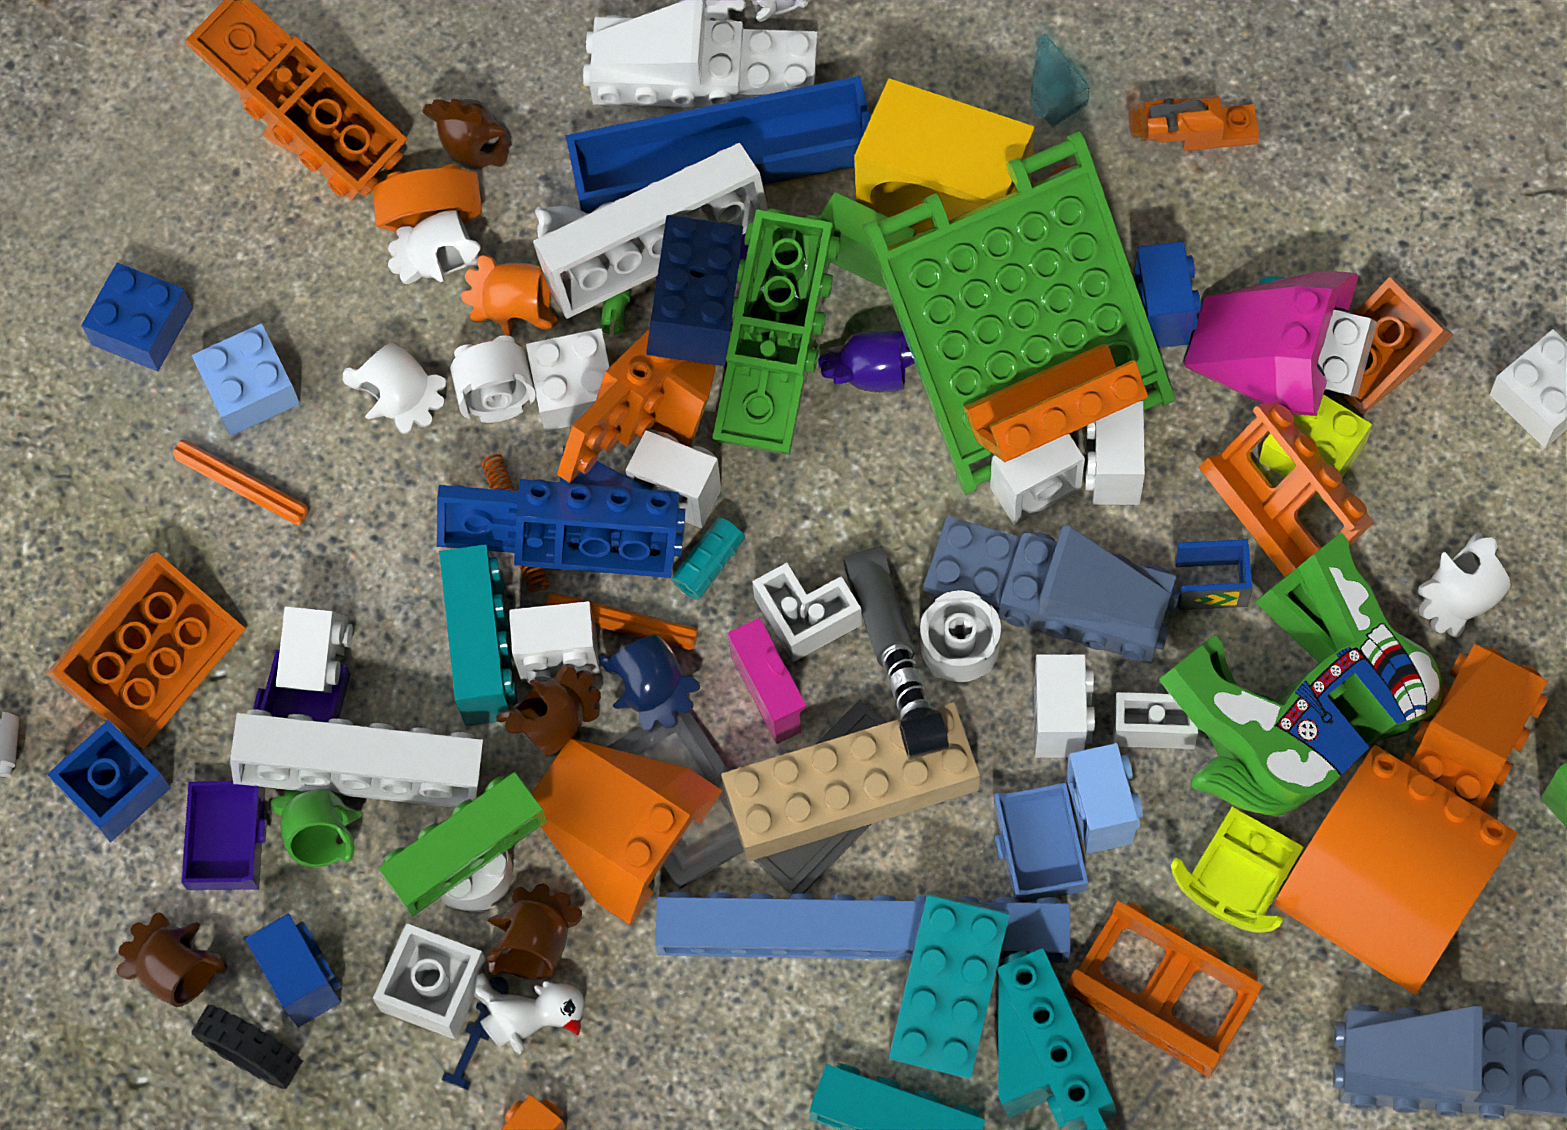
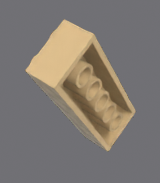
[721,702,980,862]

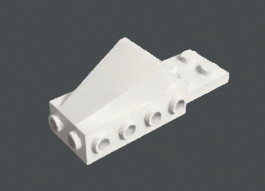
[583,0,818,108]

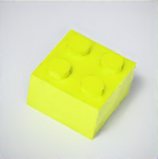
[1259,395,1372,502]

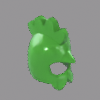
[271,789,362,867]

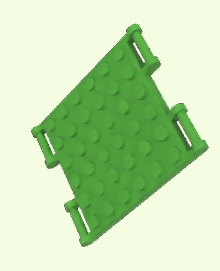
[863,131,1175,495]

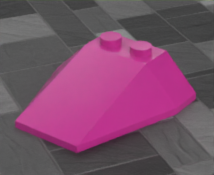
[1184,270,1359,416]

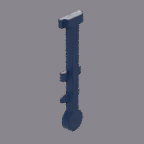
[441,976,509,1091]

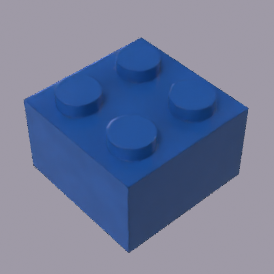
[1133,241,1201,348]
[81,262,193,372]
[47,720,171,843]
[245,913,341,1028]

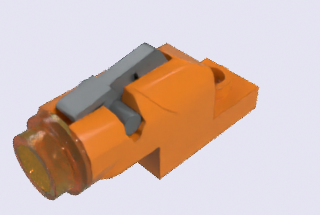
[1129,96,1259,151]

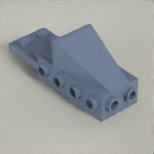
[923,516,1181,664]
[1333,1004,1567,1120]

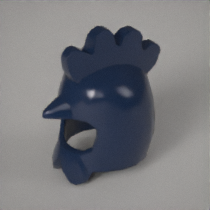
[598,635,701,732]

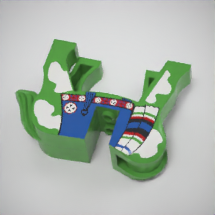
[1158,533,1443,816]

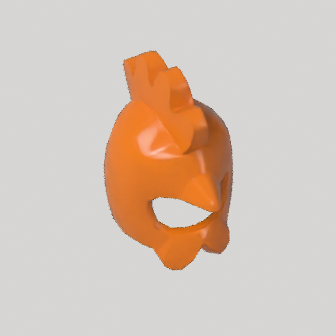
[461,254,558,336]

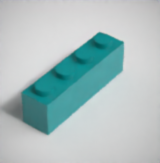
[809,1063,986,1130]

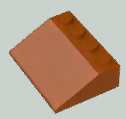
[45,552,246,750]

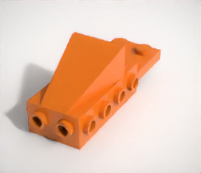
[185,0,408,202]
[557,329,716,483]
[1402,643,1549,814]

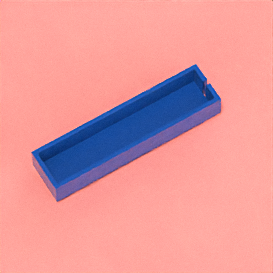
[565,76,871,213]

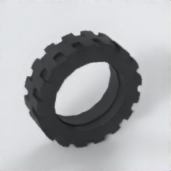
[191,1005,303,1090]

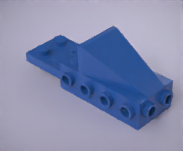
[437,446,686,578]

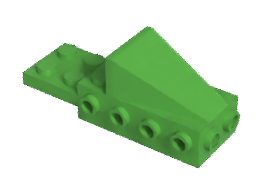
[712,208,841,455]

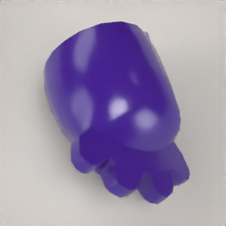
[818,330,914,393]

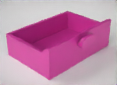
[728,617,807,745]

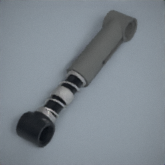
[843,546,949,760]

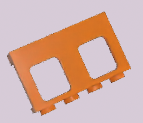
[963,343,1148,462]
[1198,402,1374,577]
[1065,900,1263,1079]

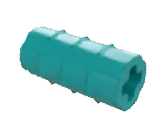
[671,518,746,600]

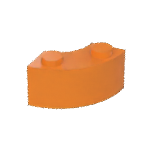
[372,164,482,233]

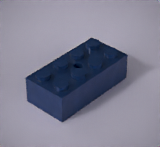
[646,215,743,366]

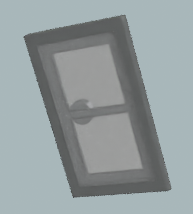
[607,711,744,889]

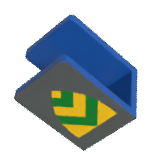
[1175,539,1253,610]

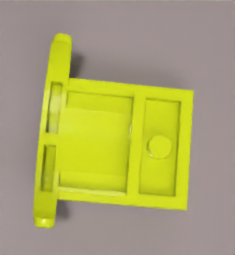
[1171,807,1304,933]

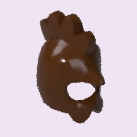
[422,99,512,169]
[496,664,601,757]
[486,883,582,979]
[116,912,228,1007]

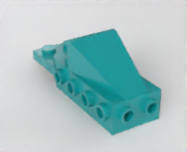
[997,948,1118,1130]

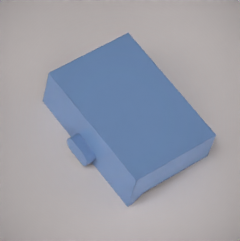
[994,783,1088,903]

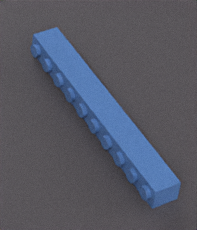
[655,892,1070,963]

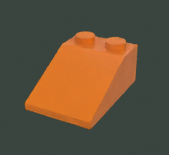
[1322,277,1454,415]

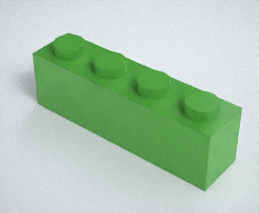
[378,772,547,917]

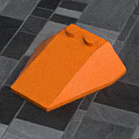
[531,739,723,926]

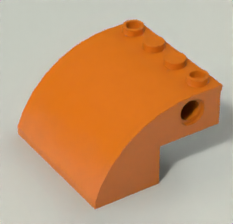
[1273,745,1518,995]

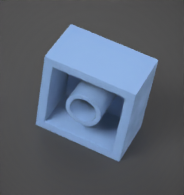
[191,323,300,436]
[1066,743,1143,854]

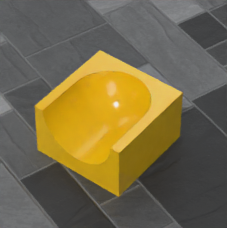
[854,78,1035,235]

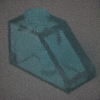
[1029,33,1090,128]

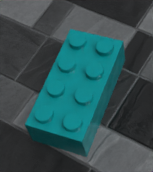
[439,544,518,726]
[889,891,1010,1079]

